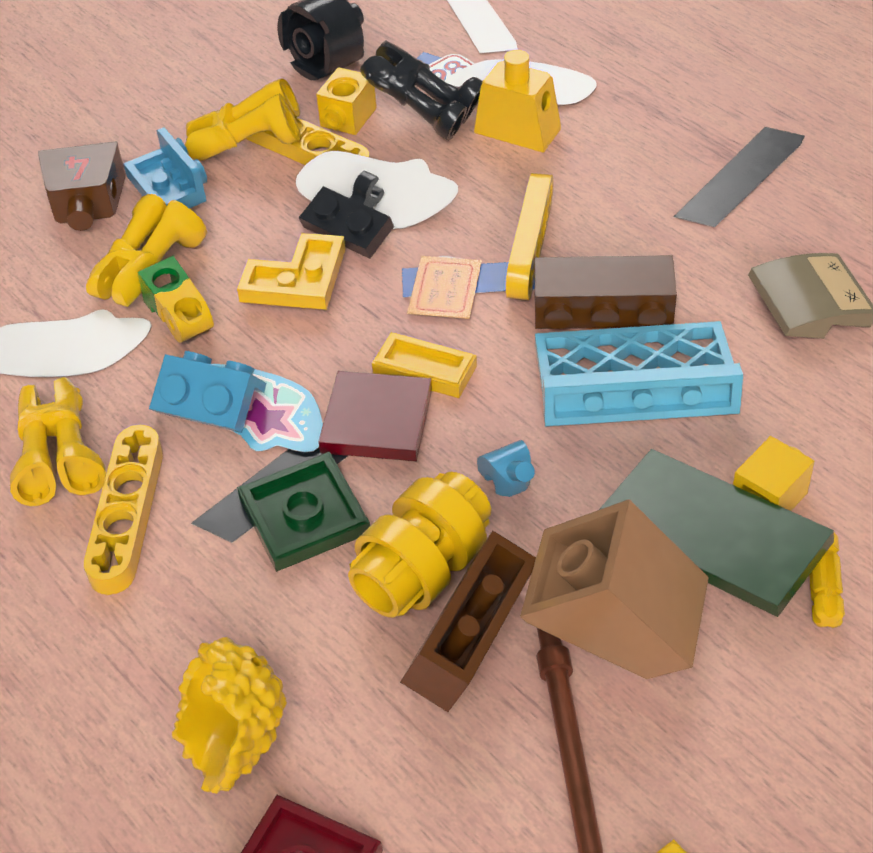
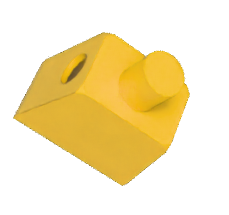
[474,49,561,153]

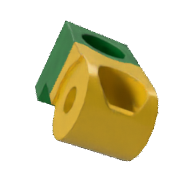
[137,255,214,343]

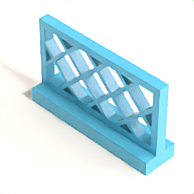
[535,321,743,427]

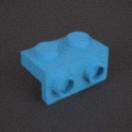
[123,127,207,208]
[149,351,267,433]

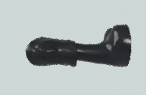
[360,40,483,141]

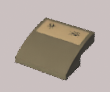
[748,253,873,339]

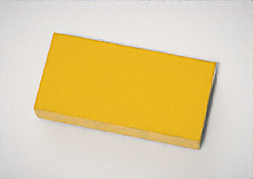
[372,332,477,398]

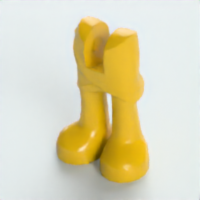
[185,78,300,161]
[86,194,207,307]
[10,377,106,506]

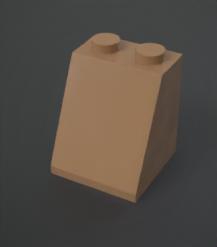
[520,499,709,679]

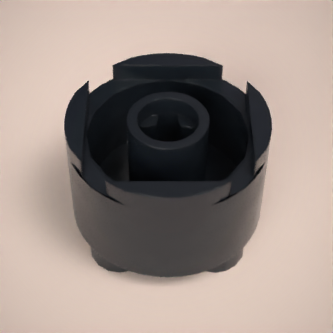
[277,0,364,81]

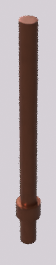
[536,628,603,853]

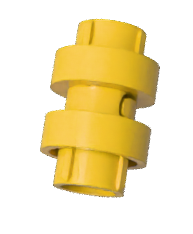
[348,472,491,618]

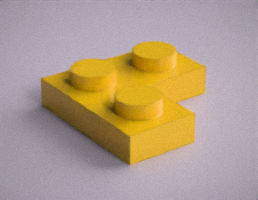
[237,233,346,310]

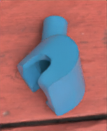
[477,440,535,497]

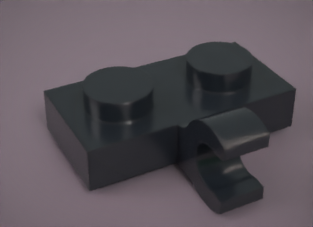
[299,170,394,259]

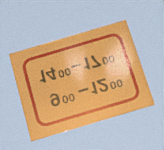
[407,256,482,319]

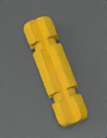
[809,532,845,628]

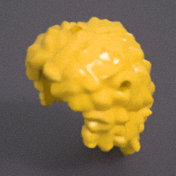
[172,637,287,794]

